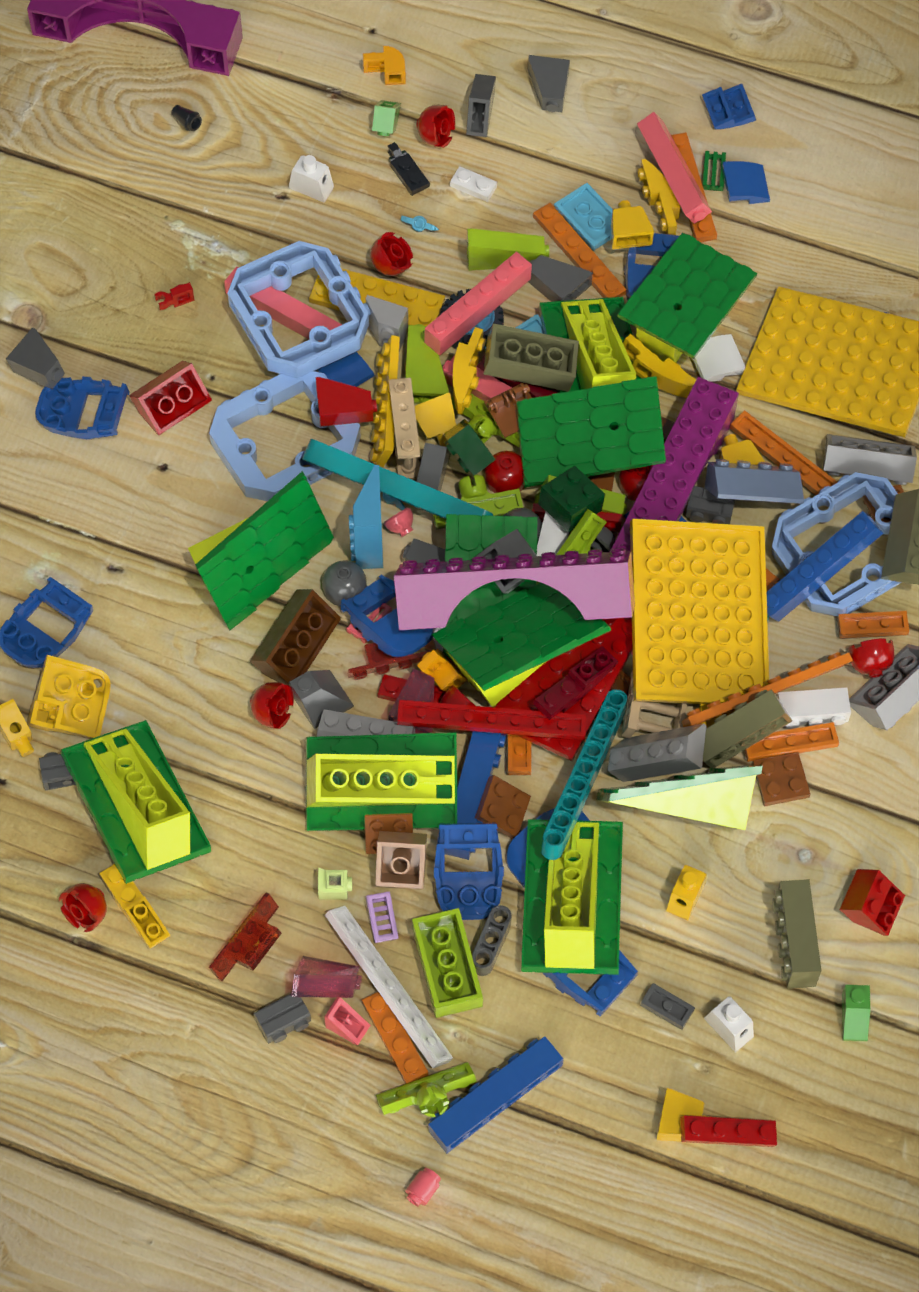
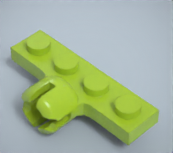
[451,394,520,448]
[433,475,524,530]
[536,509,607,585]
[376,1062,477,1117]

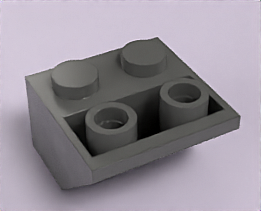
[476,529,537,593]

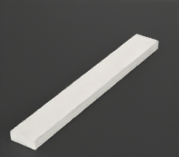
[325,906,453,1068]

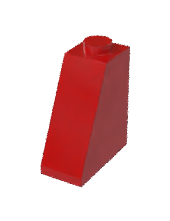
[315,377,377,427]

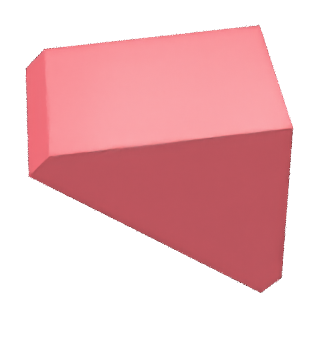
[325,997,371,1045]

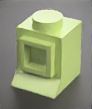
[318,868,352,900]

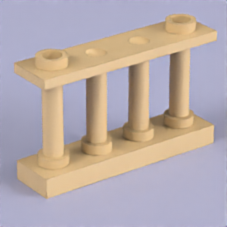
[389,378,420,482]
[621,666,687,738]

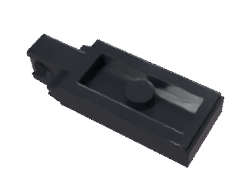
[388,142,430,196]

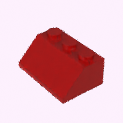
[129,360,212,435]

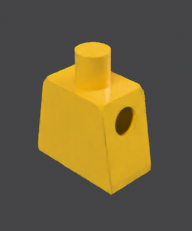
[611,200,654,249]
[414,393,456,447]
[719,434,765,465]
[0,699,34,757]
[666,865,707,921]
[657,1088,710,1141]

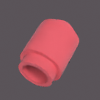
[405,1167,441,1207]

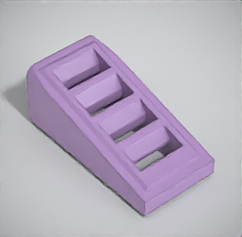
[365,891,399,943]

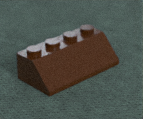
[250,589,341,686]

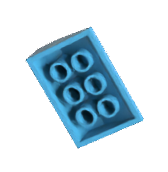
[349,465,383,569]

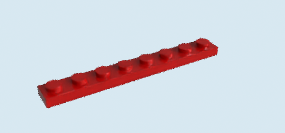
[397,700,586,740]

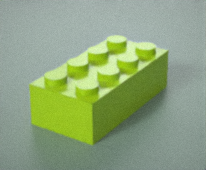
[412,908,483,1018]

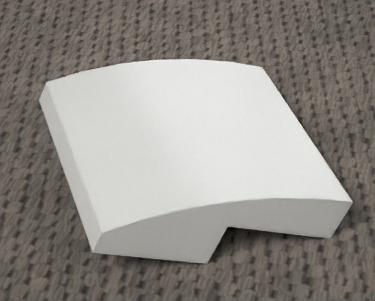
[693,334,746,382]

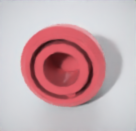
[384,507,413,537]

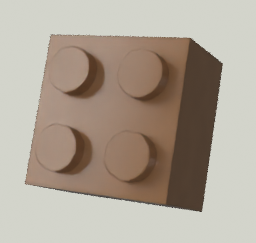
[375,831,427,889]

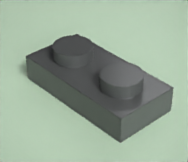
[640,983,695,1030]

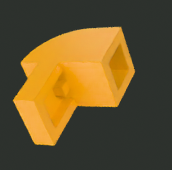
[363,46,406,85]
[417,648,467,692]

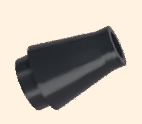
[171,105,202,131]

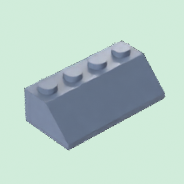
[704,459,804,504]

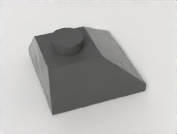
[289,670,354,729]

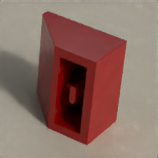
[839,869,906,936]

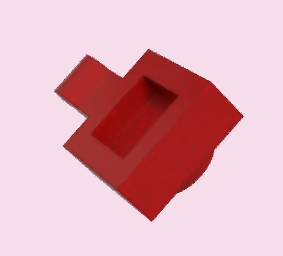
[154,282,195,310]

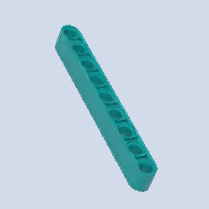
[302,439,493,519]
[541,689,627,860]

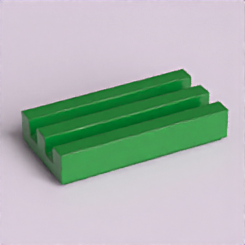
[702,151,726,191]

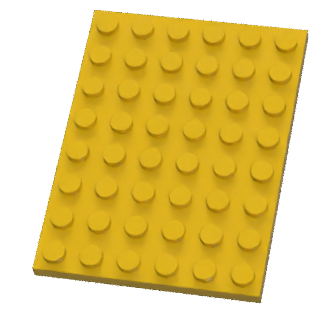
[736,286,919,438]
[630,519,769,704]

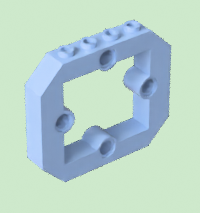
[227,241,371,378]
[209,371,361,501]
[772,472,902,617]

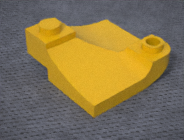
[27,655,111,739]

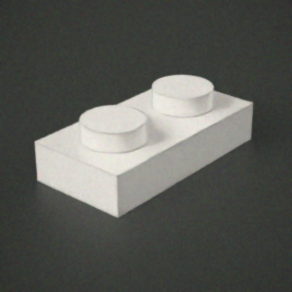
[450,166,497,202]

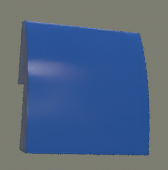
[702,84,756,129]
[722,161,770,204]
[315,352,375,387]

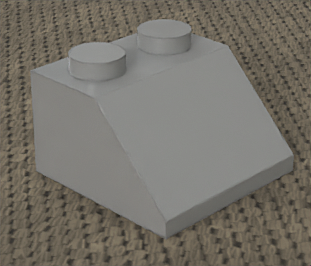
[366,295,408,352]

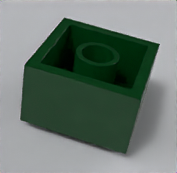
[444,419,496,476]
[538,466,605,532]

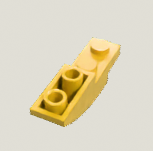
[637,159,680,235]
[453,327,486,415]
[623,334,696,398]
[99,864,170,948]

